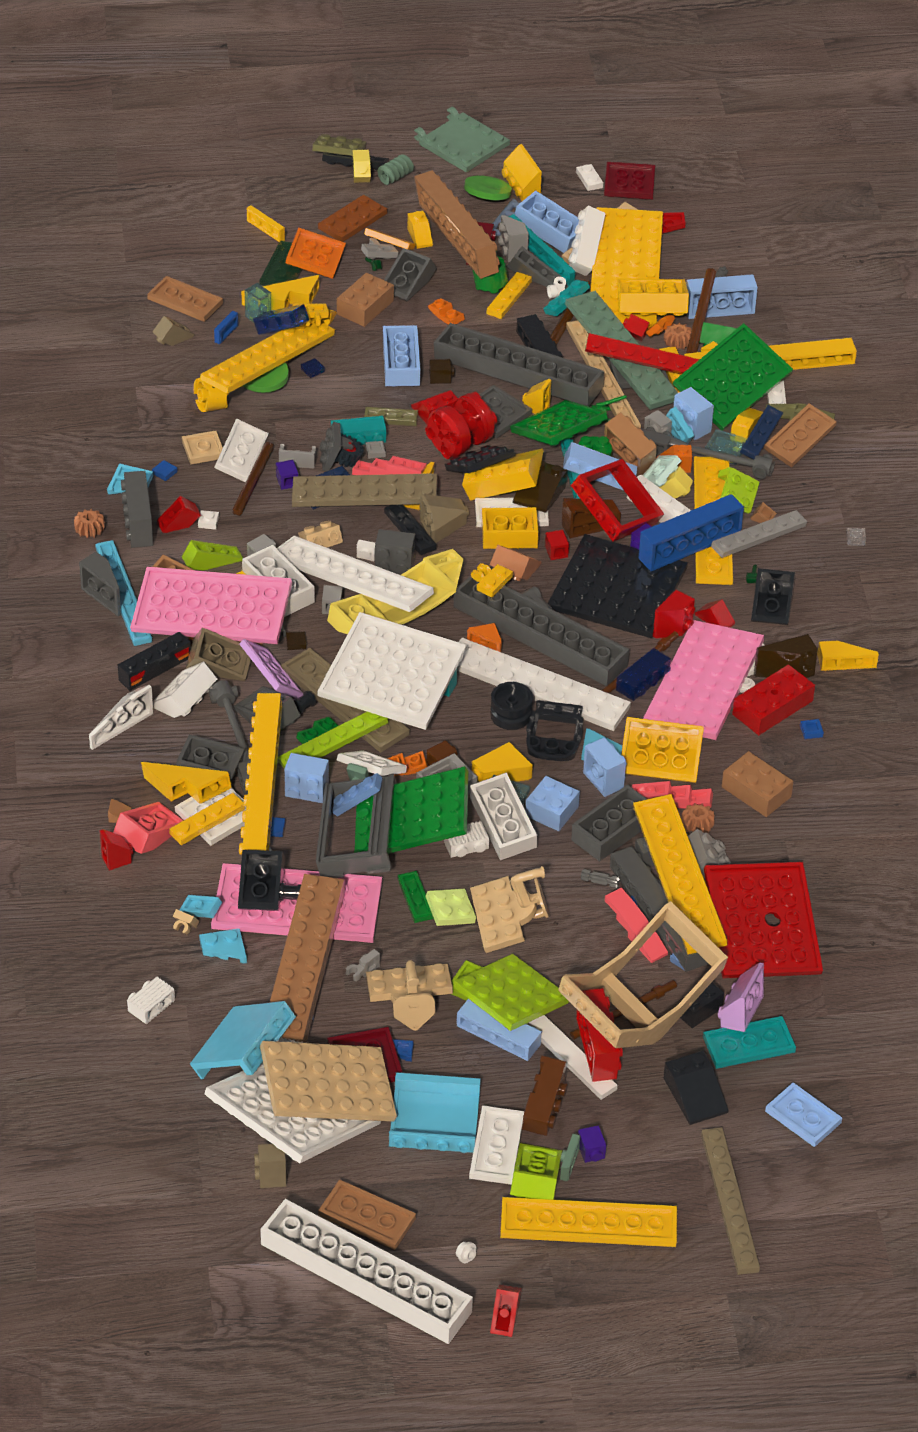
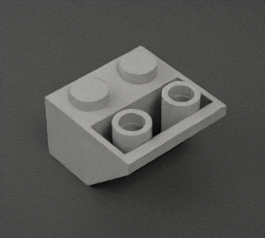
[498,215,529,262]
[688,829,731,879]

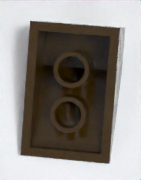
[512,461,568,513]
[754,634,818,678]

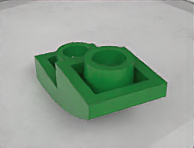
[296,717,338,744]

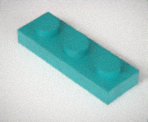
[543,280,590,316]

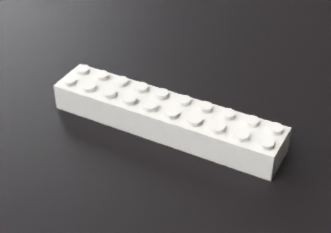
[261,1199,473,1344]

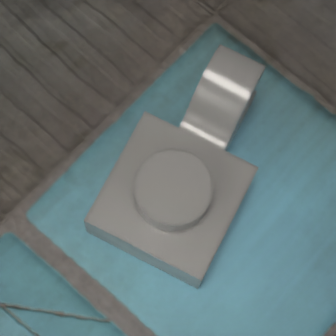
[346,949,380,981]

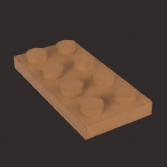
[147,276,223,322]
[764,403,836,468]
[318,1180,416,1250]

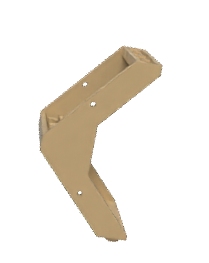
[558,901,728,1048]

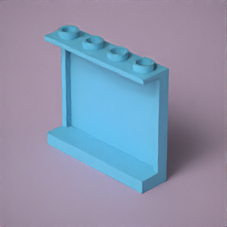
[190,1001,296,1079]
[389,1073,480,1153]

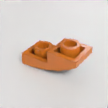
[428,298,465,325]
[646,315,675,337]
[387,751,428,776]

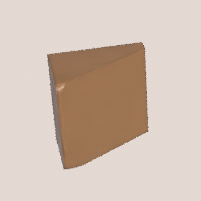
[750,502,777,523]
[108,799,131,823]

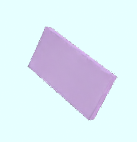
[240,639,303,699]

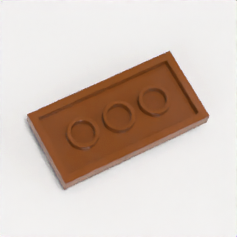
[318,195,387,242]

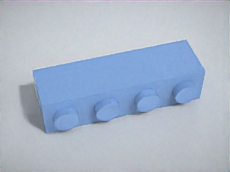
[563,442,637,490]
[457,999,542,1061]

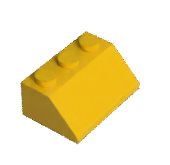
[502,144,542,201]

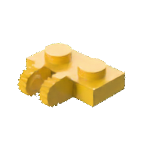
[292,303,329,326]
[471,563,513,597]

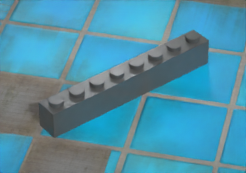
[610,846,708,972]

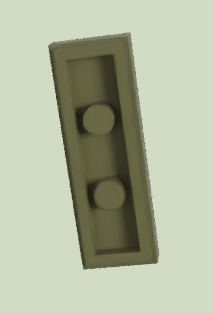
[364,407,418,426]

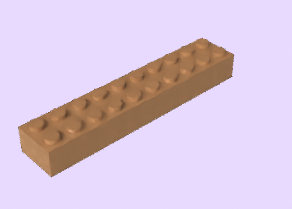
[414,170,500,279]
[270,874,344,1043]

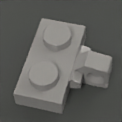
[361,238,398,259]

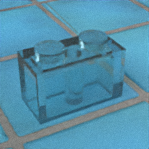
[245,283,271,326]

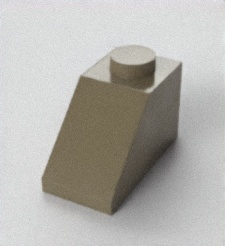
[153,316,194,346]

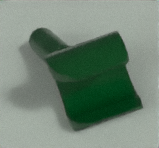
[365,257,382,271]
[746,565,757,583]

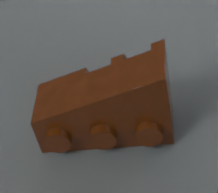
[562,498,621,539]
[522,1056,568,1136]

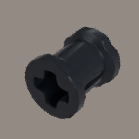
[293,691,316,715]
[280,883,301,901]

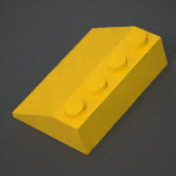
[617,279,689,316]
[462,449,544,501]
[621,717,704,783]

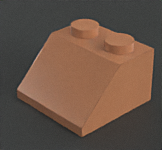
[490,545,541,581]

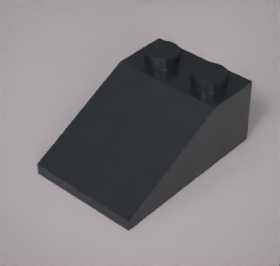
[751,568,795,625]
[238,850,285,911]
[663,1051,729,1125]

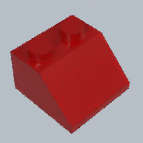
[411,390,458,425]
[653,590,695,638]

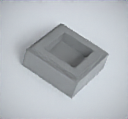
[366,441,386,459]

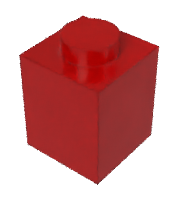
[623,314,650,342]
[545,530,569,560]

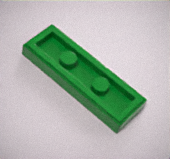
[397,871,434,923]

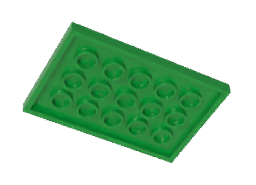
[673,323,793,431]
[354,766,468,854]

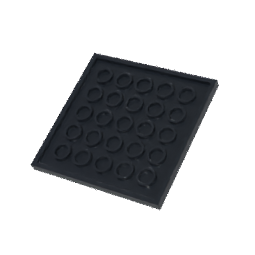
[548,534,688,638]

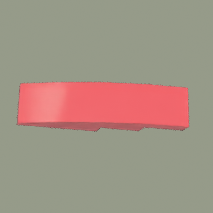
[352,456,427,475]
[632,781,713,809]
[605,887,668,963]

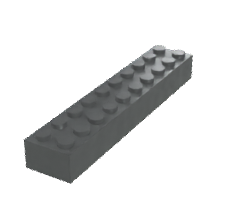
[434,323,604,406]
[454,576,629,686]

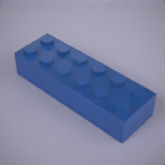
[639,494,744,571]

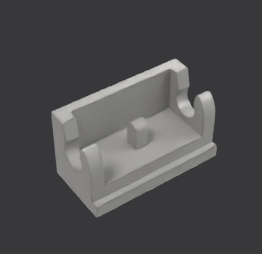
[279,444,316,469]

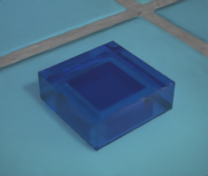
[301,358,325,378]

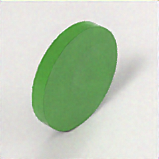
[464,176,512,200]
[243,362,289,393]

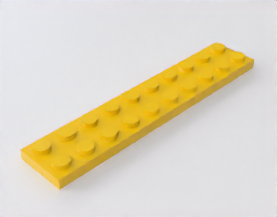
[200,318,335,394]
[693,456,733,585]
[633,794,727,955]

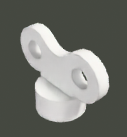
[547,277,566,299]

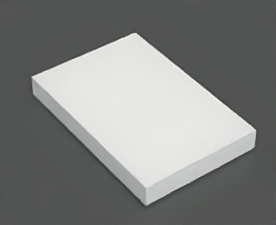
[337,750,407,776]

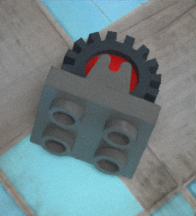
[319,422,364,472]

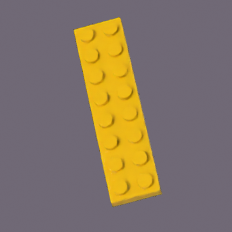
[500,1197,677,1247]

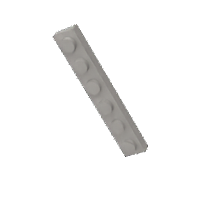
[711,510,807,558]

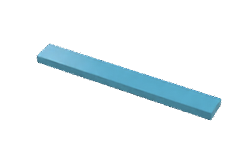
[95,540,152,646]

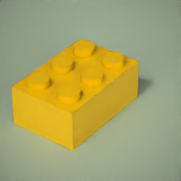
[481,507,538,549]

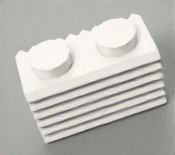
[444,821,489,858]
[127,976,175,1024]

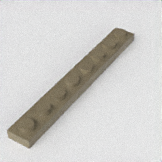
[701,1127,760,1275]

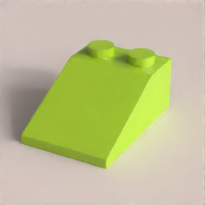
[510,1143,562,1200]

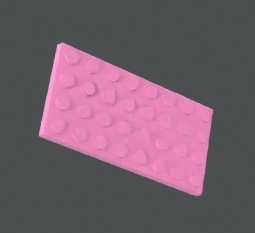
[130,567,292,644]
[643,620,764,740]
[211,863,382,943]

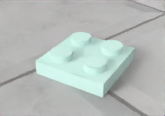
[643,455,681,487]

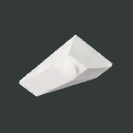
[89,685,153,750]

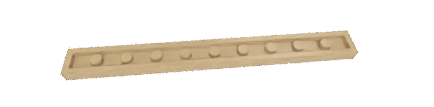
[566,320,641,428]

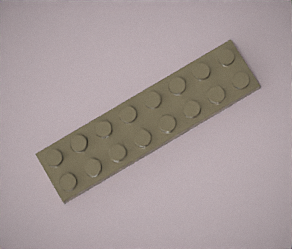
[292,473,437,507]
[281,648,410,753]

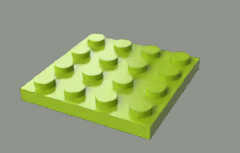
[453,954,569,1031]

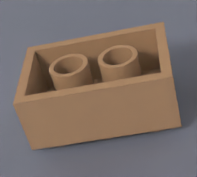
[337,273,394,327]
[604,412,656,476]
[722,751,793,817]

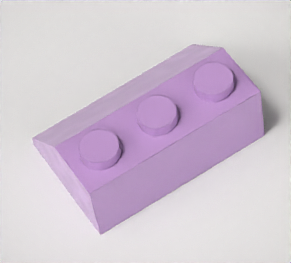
[718,963,764,1032]

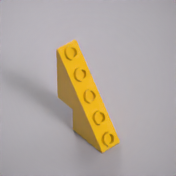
[241,275,319,314]
[141,762,231,804]

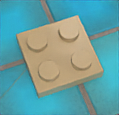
[182,431,223,465]

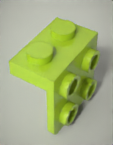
[718,467,760,514]

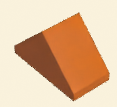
[467,623,502,652]

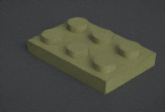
[312,134,366,156]

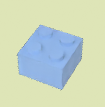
[674,387,714,440]
[583,737,627,797]
[284,753,329,803]
[525,776,580,831]

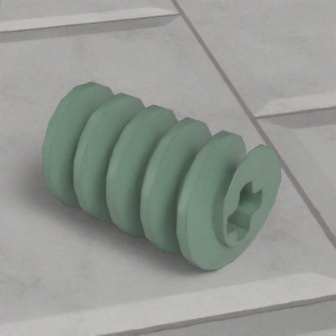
[378,154,414,185]

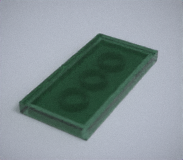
[259,241,303,286]

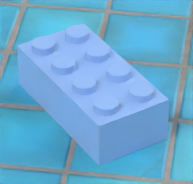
[515,191,579,253]
[687,274,758,319]
[383,325,420,387]

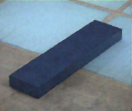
[740,405,783,460]

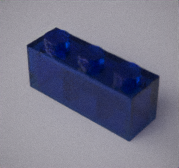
[253,304,309,335]
[616,648,671,701]

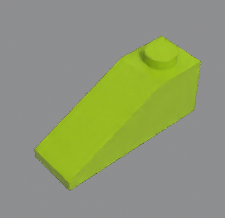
[182,540,243,571]

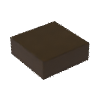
[286,631,306,650]

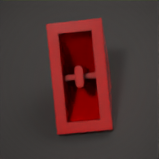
[695,599,735,628]

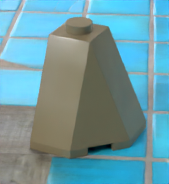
[420,494,469,543]

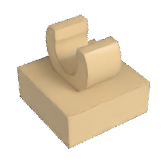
[173,909,199,935]

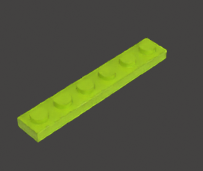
[278,712,388,769]

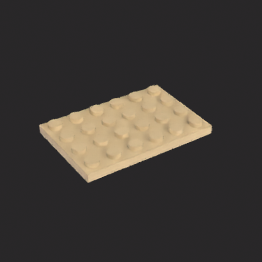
[260,1041,397,1122]

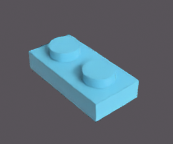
[179,895,222,918]

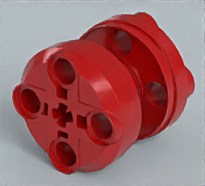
[425,392,497,459]

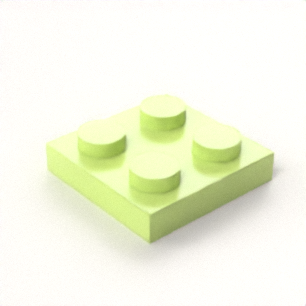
[426,889,476,926]

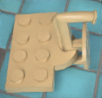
[470,866,550,953]
[366,960,453,1031]

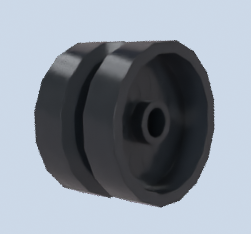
[490,682,533,730]

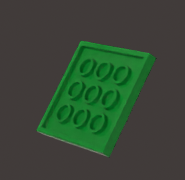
[510,400,608,446]

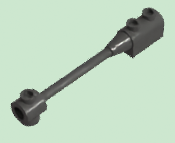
[640,427,775,479]
[209,680,251,795]

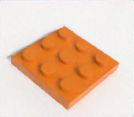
[285,228,346,279]

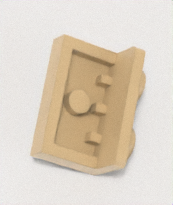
[298,521,343,548]

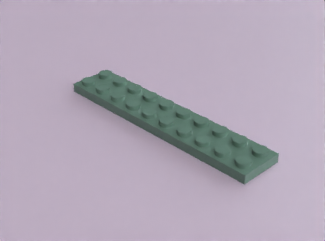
[565,291,678,410]

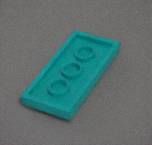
[703,1016,796,1069]

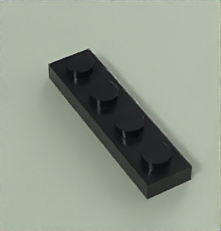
[322,152,389,170]
[384,504,437,555]

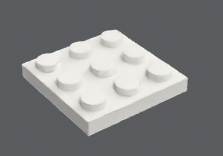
[175,788,246,846]

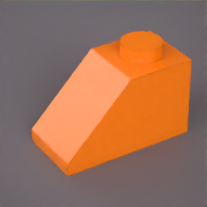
[656,445,692,473]

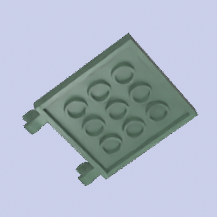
[414,107,510,173]

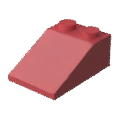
[113,802,184,854]

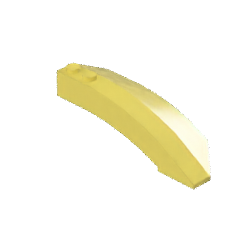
[327,549,463,634]

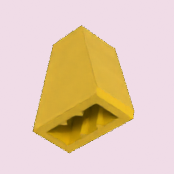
[471,742,533,782]

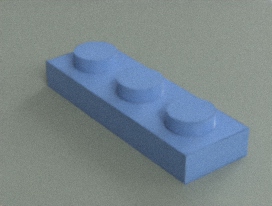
[332,773,382,817]

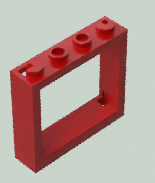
[571,459,664,541]

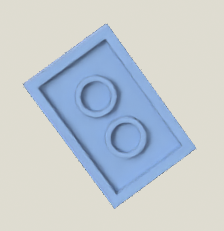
[765,1083,842,1147]

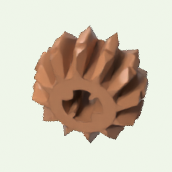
[664,323,691,350]
[74,509,105,538]
[681,803,715,833]

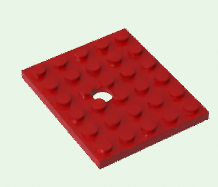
[704,862,823,979]

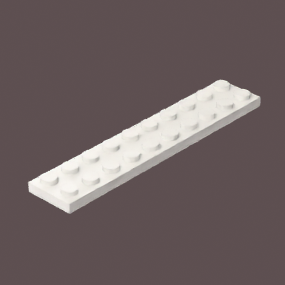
[277,536,434,612]
[456,638,631,731]

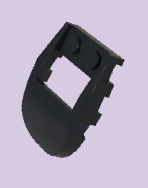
[526,700,583,761]

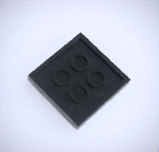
[444,445,515,473]

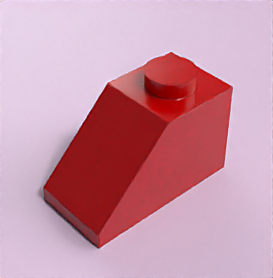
[157,496,201,533]
[100,829,133,871]
[490,1285,522,1337]

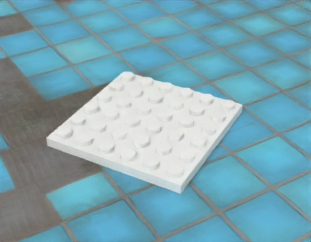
[318,612,466,730]
[205,1062,381,1163]

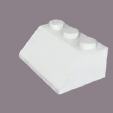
[153,662,217,718]

